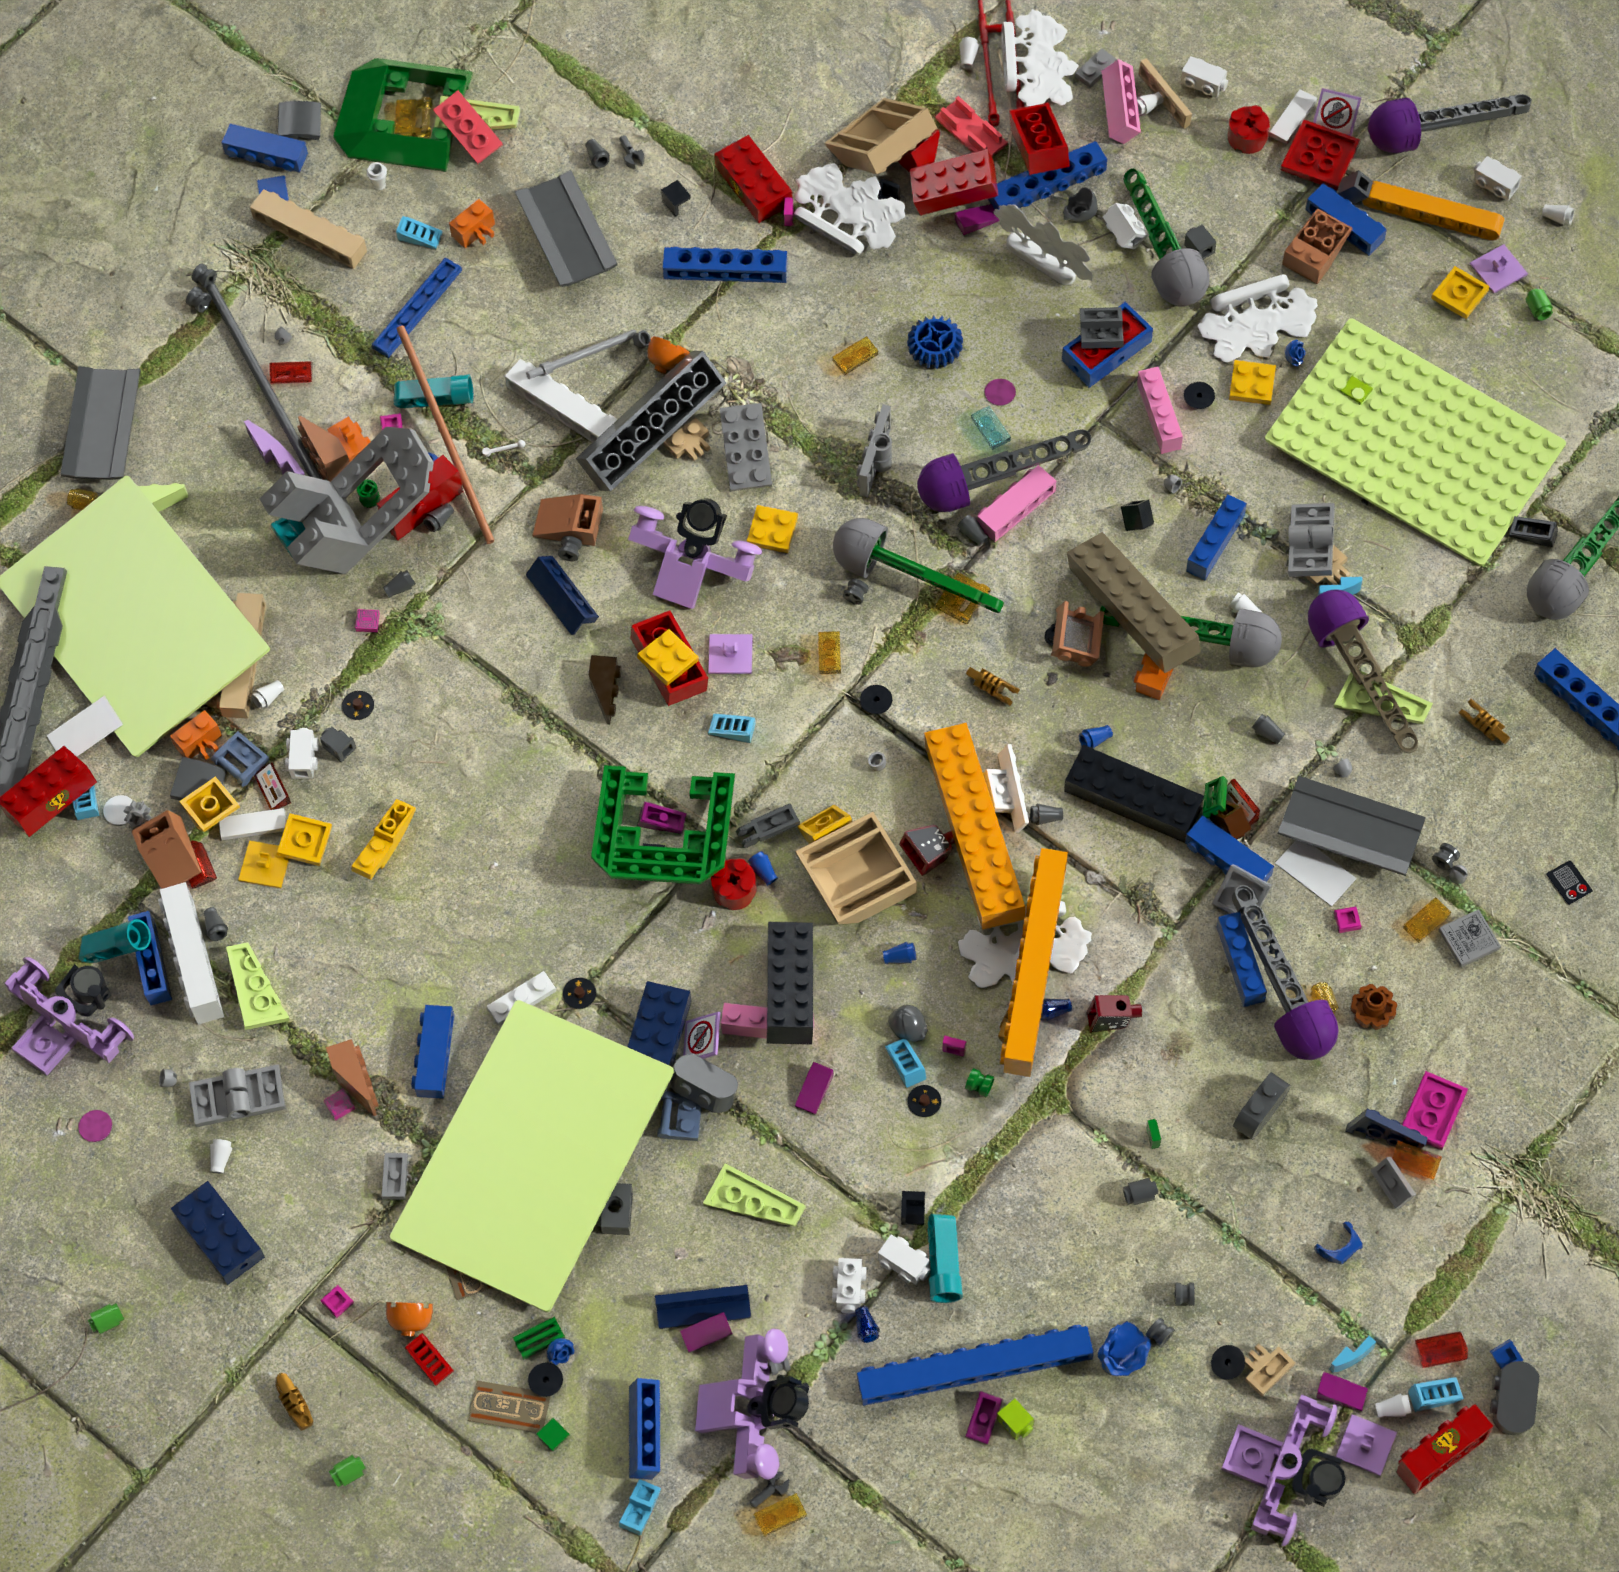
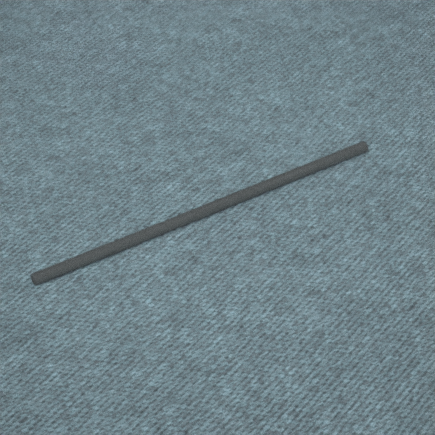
[206,284,322,479]

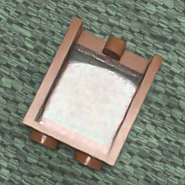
[1051,601,1104,667]

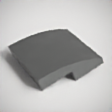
[277,101,321,140]
[1080,307,1124,349]
[170,757,227,801]

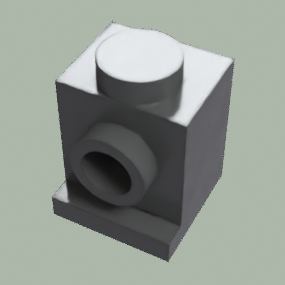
[320,727,356,763]

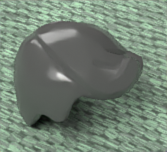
[1063,187,1098,222]
[888,1004,928,1042]

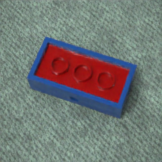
[1062,302,1153,388]

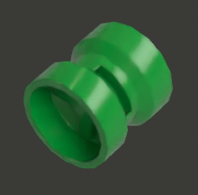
[357,479,380,508]
[965,1068,995,1098]

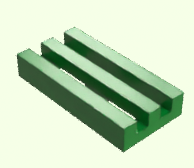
[1203,776,1228,819]
[513,1317,565,1360]

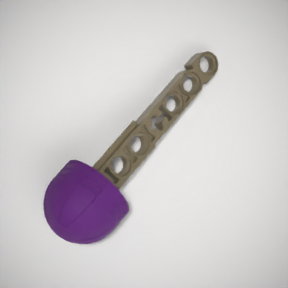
[1308,589,1418,754]

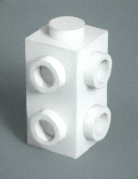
[1181,56,1228,98]
[1473,156,1522,201]
[1103,203,1148,249]
[285,728,319,779]
[878,1235,931,1285]
[832,1258,866,1314]

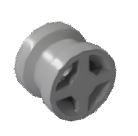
[768,1357,791,1375]

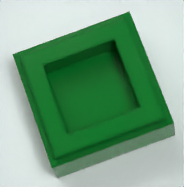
[1146,1119,1161,1149]
[536,1418,570,1452]

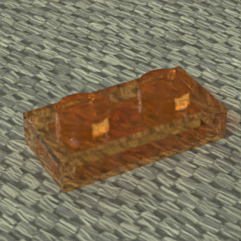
[1392,1141,1442,1180]

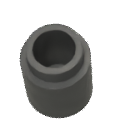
[1123,1178,1158,1205]

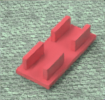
[433,90,503,164]
[935,96,1008,157]

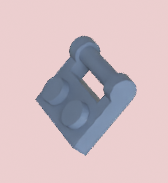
[211,731,269,787]
[657,1091,702,1141]

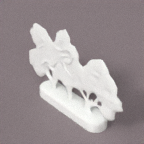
[1001,10,1079,107]
[793,163,905,256]
[994,205,1092,285]
[1197,275,1318,362]
[958,901,1092,988]

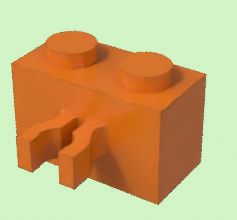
[449,199,495,248]
[327,416,371,462]
[1134,653,1174,700]
[170,710,222,760]

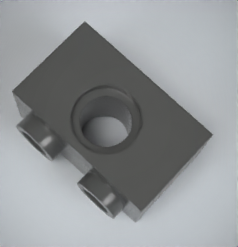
[597,1183,633,1235]

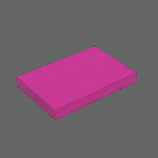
[1402,1071,1468,1150]

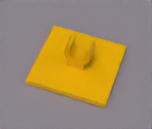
[238,840,289,889]

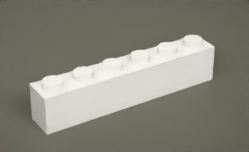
[505,359,617,442]

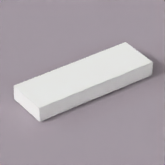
[1269,90,1317,145]
[219,808,286,840]

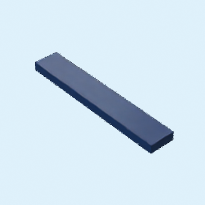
[371,257,462,358]

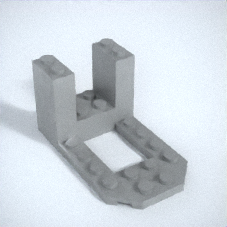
[260,427,434,574]

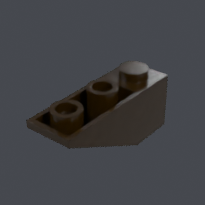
[588,655,622,725]

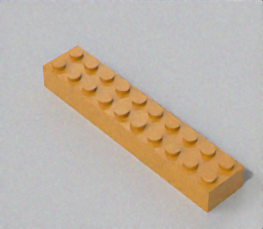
[924,723,1025,930]
[1000,848,1068,1077]

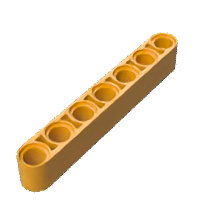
[1362,181,1505,240]

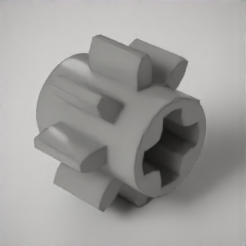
[123,800,151,828]

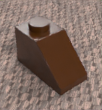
[1209,800,1252,839]

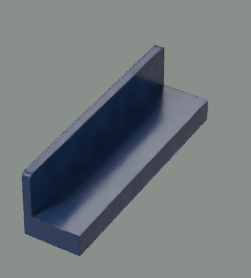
[526,556,599,635]
[655,1285,751,1329]

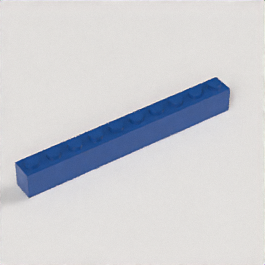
[857,1325,1094,1406]

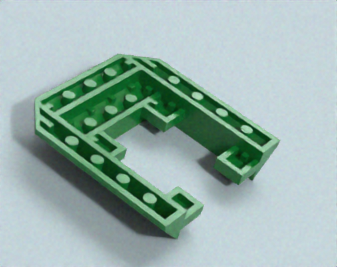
[333,58,473,172]
[591,765,735,884]

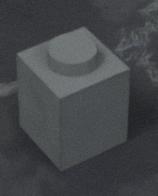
[1337,170,1373,204]
[1184,224,1216,259]

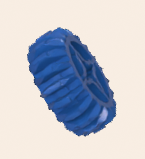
[907,315,963,369]

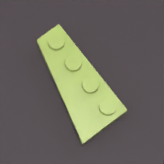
[434,96,520,130]
[1334,670,1433,725]
[226,943,289,1030]
[703,1163,806,1227]

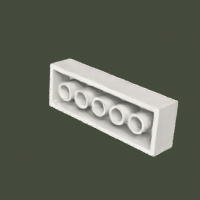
[158,882,224,1025]

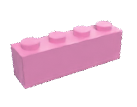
[1101,59,1141,144]
[1137,367,1183,454]
[977,465,1056,542]
[721,1003,814,1039]

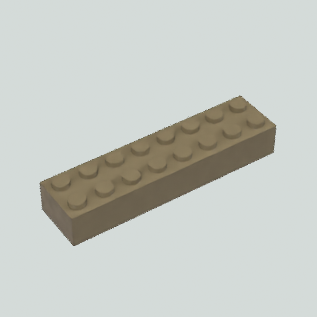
[1067,532,1201,673]

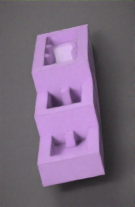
[244,420,305,475]

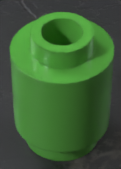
[1525,289,1553,321]
[88,1303,124,1334]
[329,1454,366,1487]

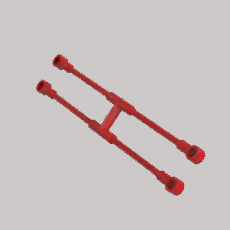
[978,0,1024,127]

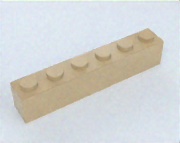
[250,189,367,269]
[217,593,266,718]

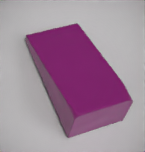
[955,204,999,236]
[637,802,687,834]
[795,1062,834,1115]
[680,1312,732,1353]
[1316,1372,1368,1411]
[965,1391,1004,1444]

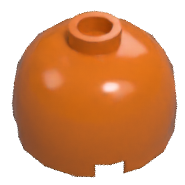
[647,336,690,374]
[386,1302,433,1336]

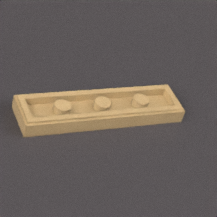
[1138,58,1192,129]

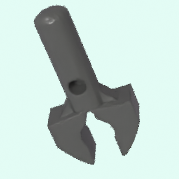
[619,135,645,169]
[749,1471,790,1508]

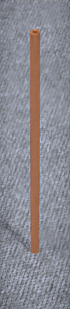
[397,326,495,544]

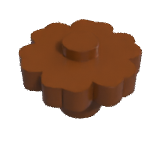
[1350,984,1397,1030]

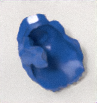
[1098,1321,1151,1376]

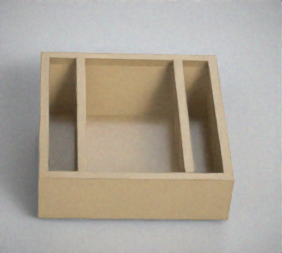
[825,98,937,174]
[795,812,917,924]

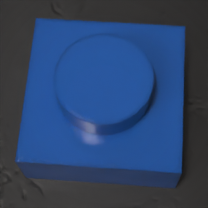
[1490,1339,1524,1369]

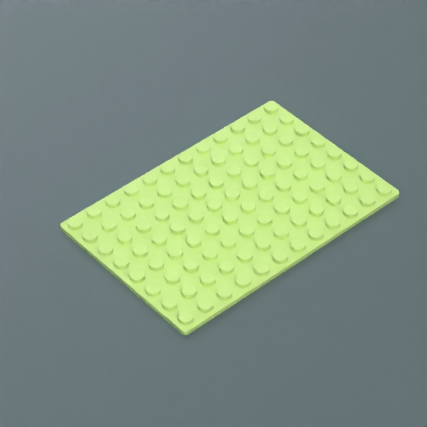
[1265,318,1566,566]
[0,476,270,757]
[390,1000,674,1312]

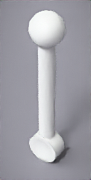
[482,440,525,457]

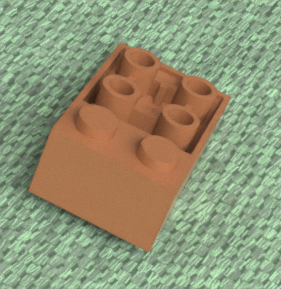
[1282,208,1353,284]
[297,416,350,481]
[532,494,603,546]
[132,810,201,889]
[326,1039,379,1116]

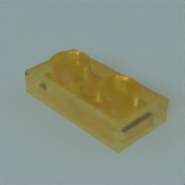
[832,336,879,376]
[818,631,841,674]
[1403,897,1451,943]
[754,1493,807,1537]

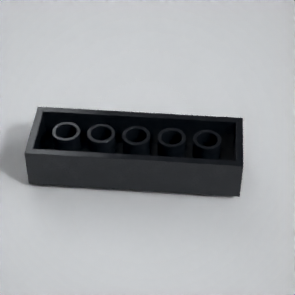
[1064,745,1204,843]
[767,921,813,1045]

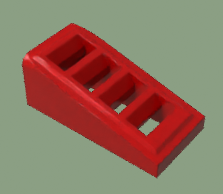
[405,1333,454,1386]

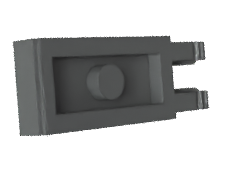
[736,803,800,848]

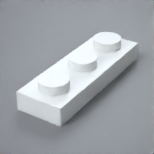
[487,971,556,1026]

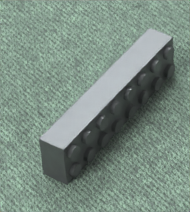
[575,351,727,491]

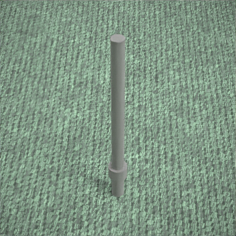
[526,329,637,379]

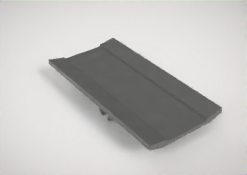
[515,170,618,287]
[61,366,141,480]
[1278,776,1426,876]

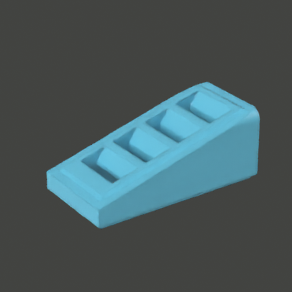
[396,216,443,249]
[708,714,756,743]
[73,785,99,820]
[885,1039,926,1088]
[1408,1377,1464,1412]

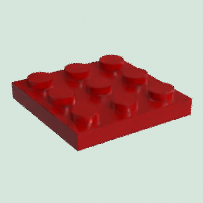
[1281,119,1361,191]

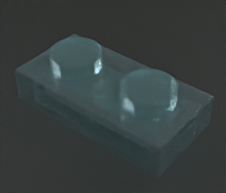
[971,406,1011,450]

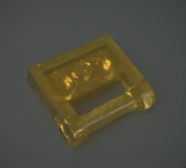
[395,97,433,137]
[936,572,991,624]

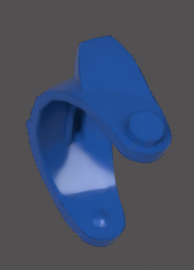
[1314,1221,1363,1265]

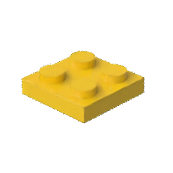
[1431,266,1490,319]
[1229,360,1276,405]
[747,505,798,553]
[637,629,699,686]
[277,813,332,866]

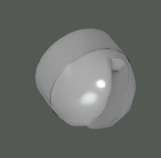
[274,326,293,344]
[1164,475,1182,493]
[868,752,886,771]
[1333,758,1352,777]
[1449,864,1468,884]
[159,1069,177,1087]

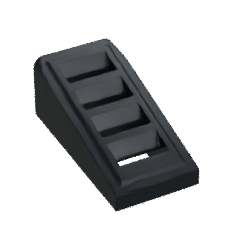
[1509,516,1558,547]

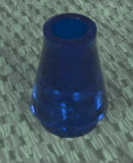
[1041,998,1072,1021]
[855,1306,880,1343]

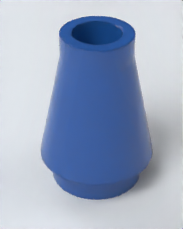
[1079,725,1113,749]
[748,851,778,885]
[883,942,917,964]

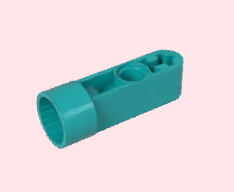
[394,374,474,408]
[79,919,151,963]
[928,1214,963,1303]

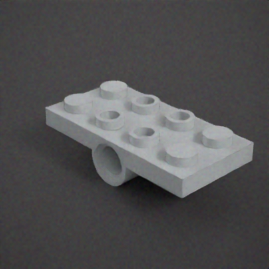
[720,403,772,492]
[856,404,892,498]
[1288,503,1335,577]
[189,1065,286,1127]

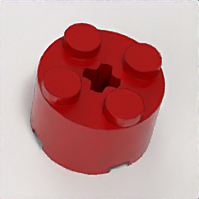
[1227,105,1270,154]
[711,859,757,910]

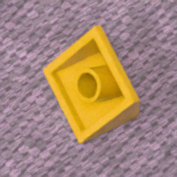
[179,776,240,832]
[797,804,852,844]

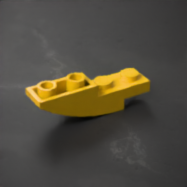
[351,799,416,880]

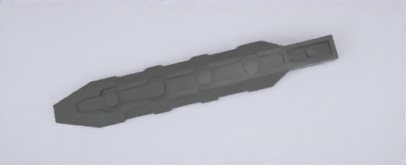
[0,566,67,796]

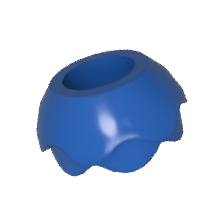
[1285,340,1306,366]
[547,1338,574,1365]

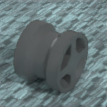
[192,263,217,288]
[186,287,212,313]
[558,536,582,561]
[843,578,869,605]
[1432,843,1460,871]
[1175,1282,1195,1306]
[1146,1317,1175,1347]

